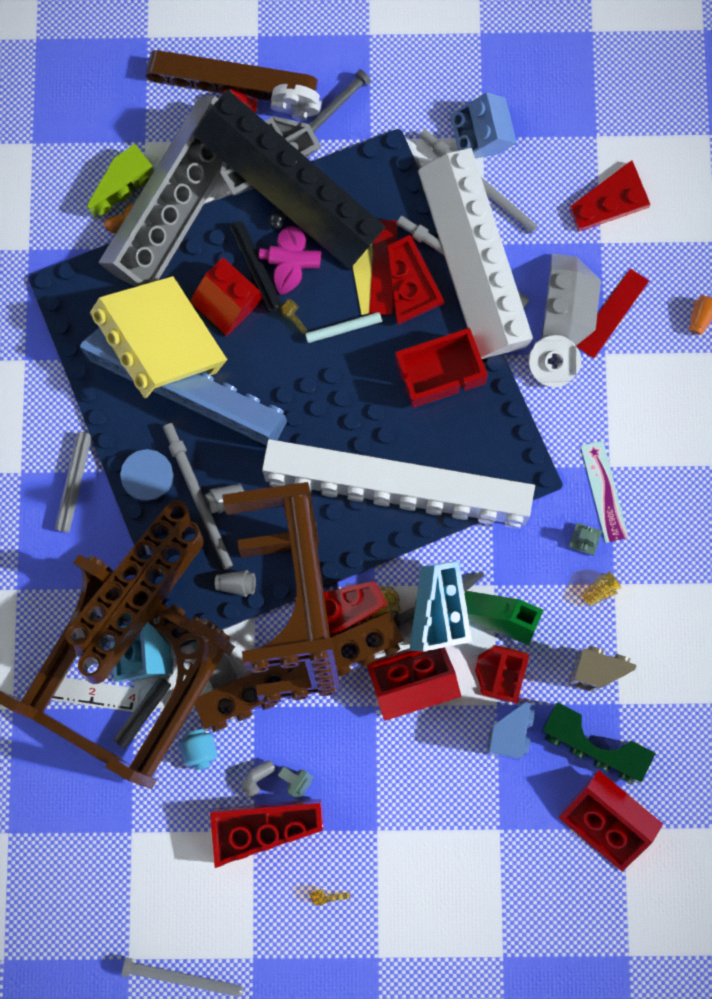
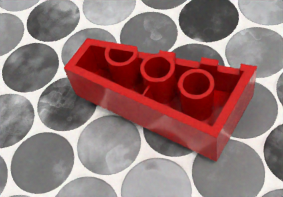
[210,799,324,868]

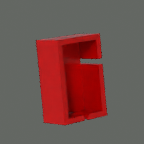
[395,328,488,408]

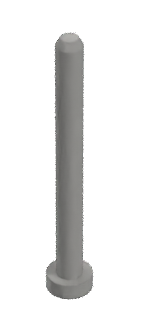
[121,957,244,997]

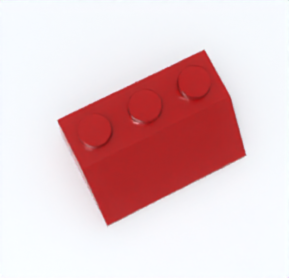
[366,647,462,721]
[558,770,663,872]

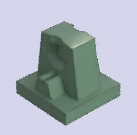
[568,522,602,556]
[278,767,314,799]

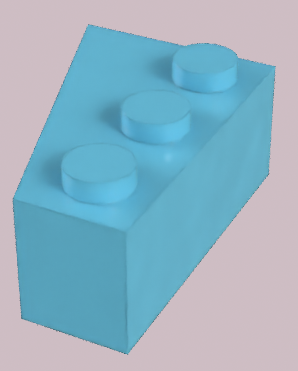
[409,561,472,651]

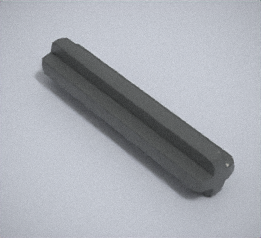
[113,677,171,748]

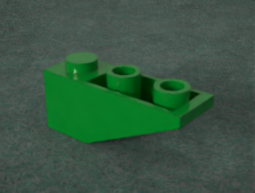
[464,591,544,646]

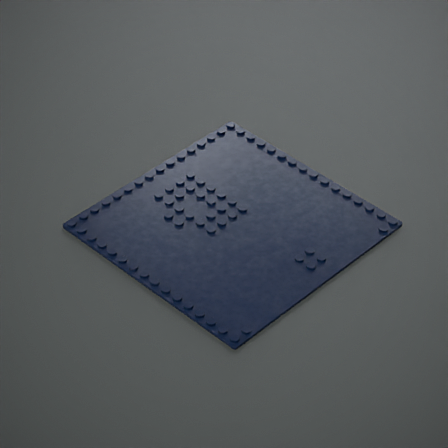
[28,129,563,648]

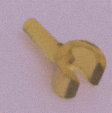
[281,299,308,334]
[310,888,350,906]

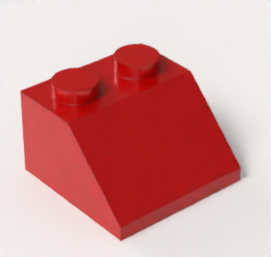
[190,258,262,337]

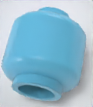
[179,729,218,771]

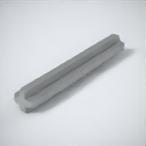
[55,432,91,533]

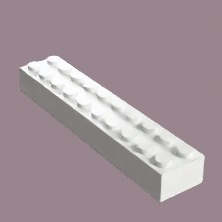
[262,439,535,529]

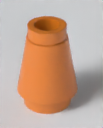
[688,295,712,335]

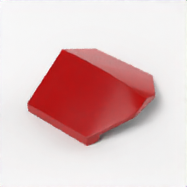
[475,645,530,704]

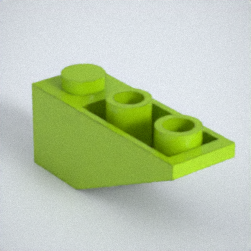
[87,144,154,218]

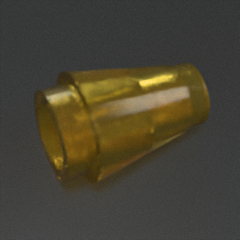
[581,571,622,607]

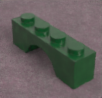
[540,702,656,785]

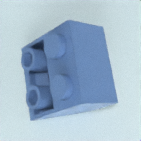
[450,92,517,159]
[486,702,535,760]

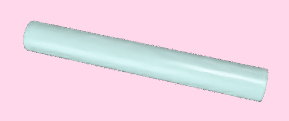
[305,312,382,343]

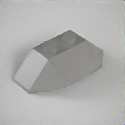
[220,116,321,196]
[541,253,601,346]

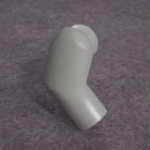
[241,760,275,797]

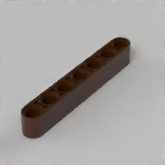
[145,50,318,102]
[65,501,191,657]
[78,521,204,684]

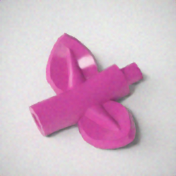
[259,226,321,295]

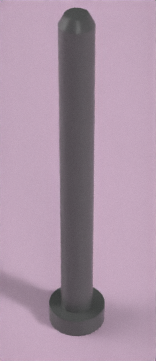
[309,69,371,132]

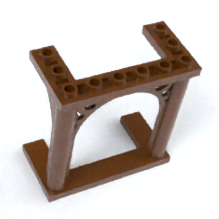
[222,482,341,704]
[0,554,235,789]

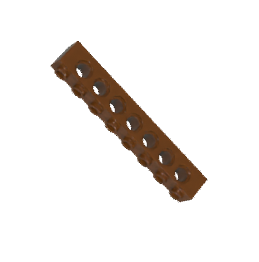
[195,612,404,733]

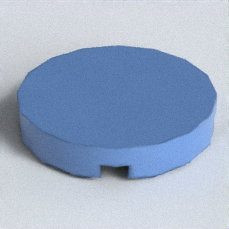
[120,449,174,502]

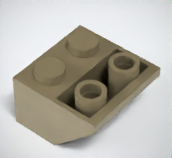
[568,646,637,692]

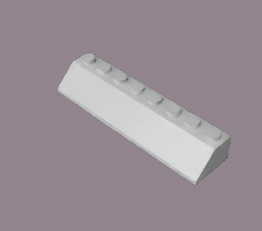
[418,148,533,359]

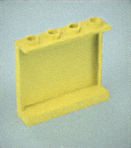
[90,276,227,398]

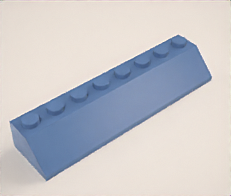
[80,328,287,446]

